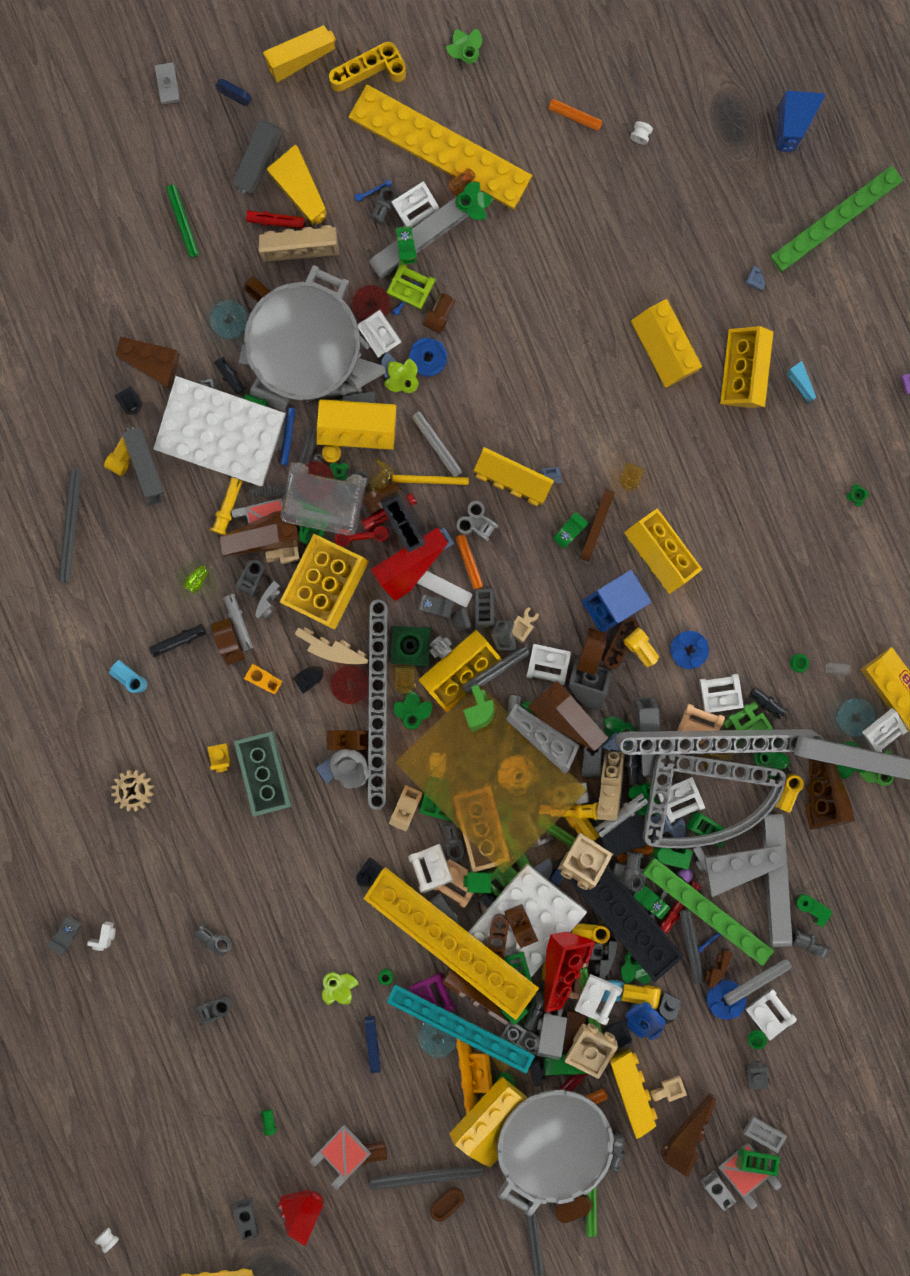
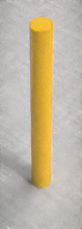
[392,475,469,485]

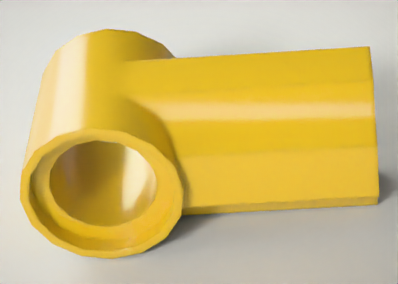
[104,436,130,476]
[623,628,659,667]
[775,773,804,813]
[565,817,599,841]
[572,923,610,944]
[621,983,661,1009]

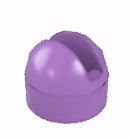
[676,868,693,884]

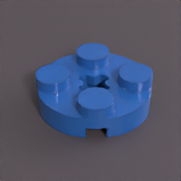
[409,338,447,377]
[670,631,709,669]
[706,979,746,1020]
[626,1002,666,1040]

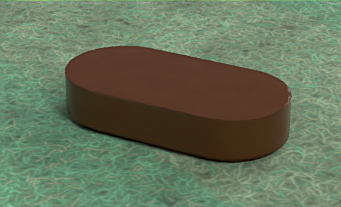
[430,1187,464,1222]
[555,1195,592,1223]

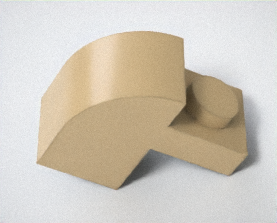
[389,785,423,831]

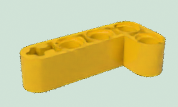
[329,42,406,92]

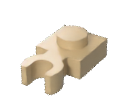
[512,607,539,643]

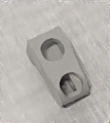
[700,1170,737,1211]

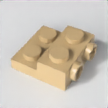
[558,833,613,890]
[564,1023,618,1079]

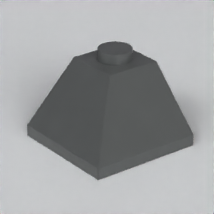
[568,658,612,711]

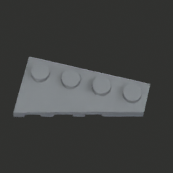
[506,703,579,774]
[704,845,785,897]

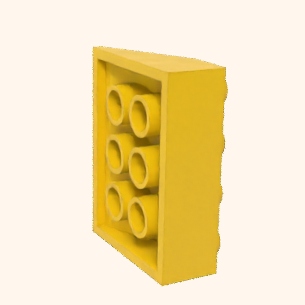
[280,534,369,630]
[449,1076,528,1168]

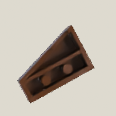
[116,336,180,391]

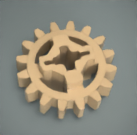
[111,770,154,812]

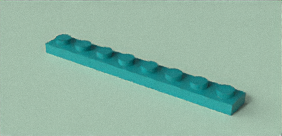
[386,984,535,1073]

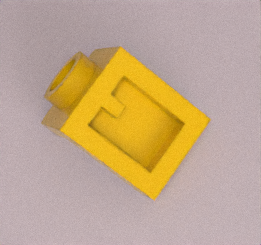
[207,743,232,773]

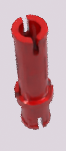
[246,210,305,229]
[361,493,417,531]
[658,880,702,934]

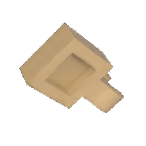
[265,546,300,564]
[650,1075,687,1102]

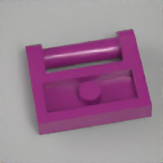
[409,972,456,1023]

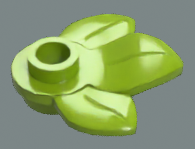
[384,359,419,393]
[322,972,359,1005]

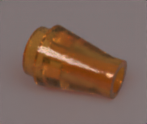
[448,168,476,196]

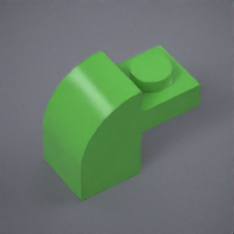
[463,685,495,732]

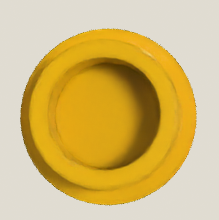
[322,445,341,463]

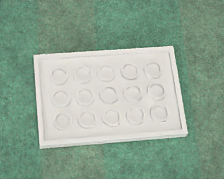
[154,376,286,486]
[468,863,587,977]

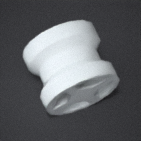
[630,121,653,145]
[94,1227,119,1253]

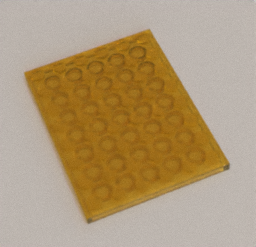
[395,686,587,874]

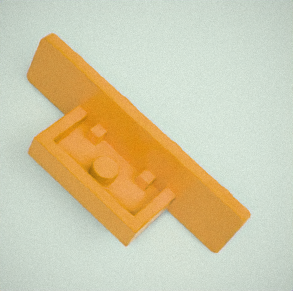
[456,1039,493,1114]

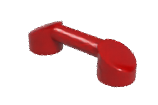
[335,526,388,547]

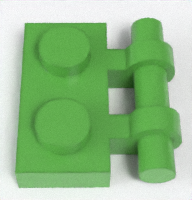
[723,702,773,744]

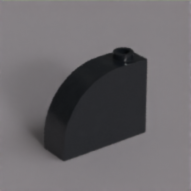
[381,490,425,552]
[588,798,653,856]

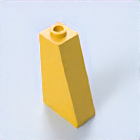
[263,25,336,83]
[267,144,327,226]

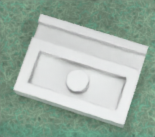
[357,309,401,357]

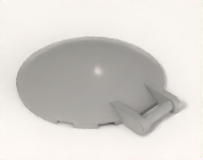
[244,265,360,400]
[497,1090,614,1217]

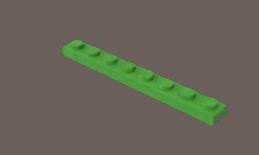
[770,166,903,273]
[642,857,774,966]

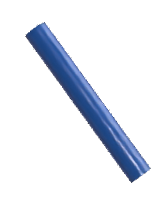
[280,408,296,466]

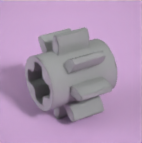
[429,636,452,659]

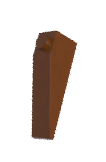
[220,509,299,556]
[528,680,608,751]
[806,759,855,830]
[442,967,508,1025]
[661,1093,716,1177]

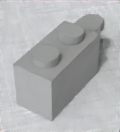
[534,1007,567,1060]

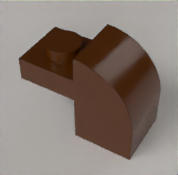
[211,618,245,666]
[577,628,607,675]
[326,730,369,750]

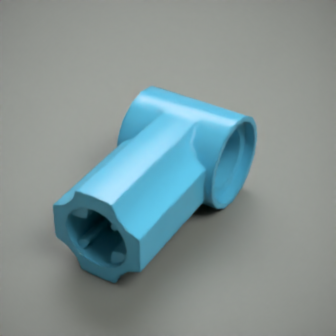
[109,660,147,693]

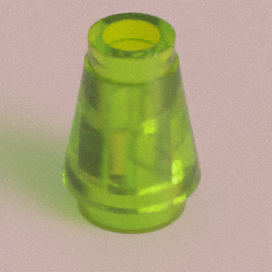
[182,565,209,594]

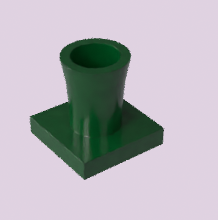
[390,626,431,666]

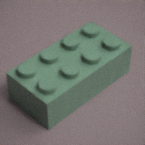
[234,731,293,817]

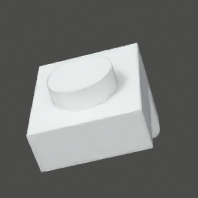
[87,922,116,951]

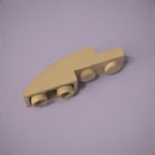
[295,627,369,665]
[597,751,624,821]

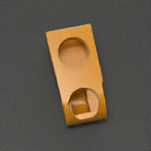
[244,663,283,695]

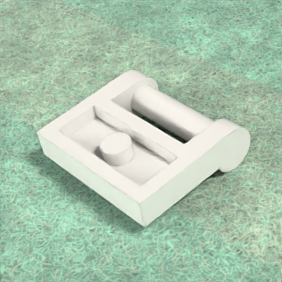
[391,181,440,228]
[526,644,571,686]
[699,674,744,713]
[862,708,908,752]
[657,777,705,824]
[408,844,454,893]
[575,974,622,1025]
[745,988,797,1040]

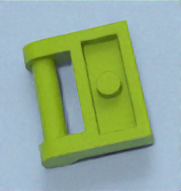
[387,265,436,310]

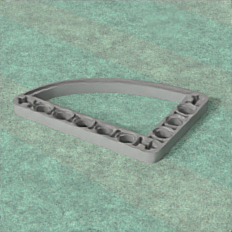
[643,754,786,848]

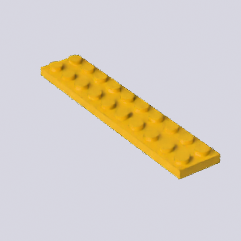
[348,85,532,210]
[363,867,539,1020]

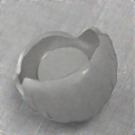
[329,749,369,789]

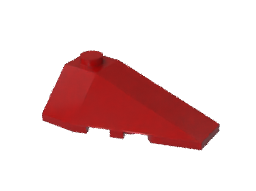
[371,527,448,601]
[544,932,595,1012]
[278,1190,324,1246]

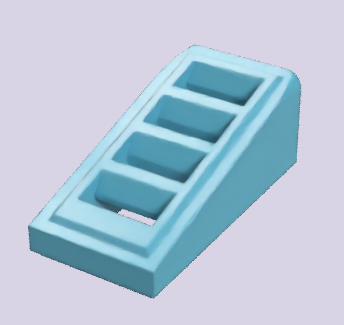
[787,361,816,403]

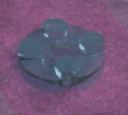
[209,300,248,339]
[835,698,876,737]
[418,1023,457,1058]

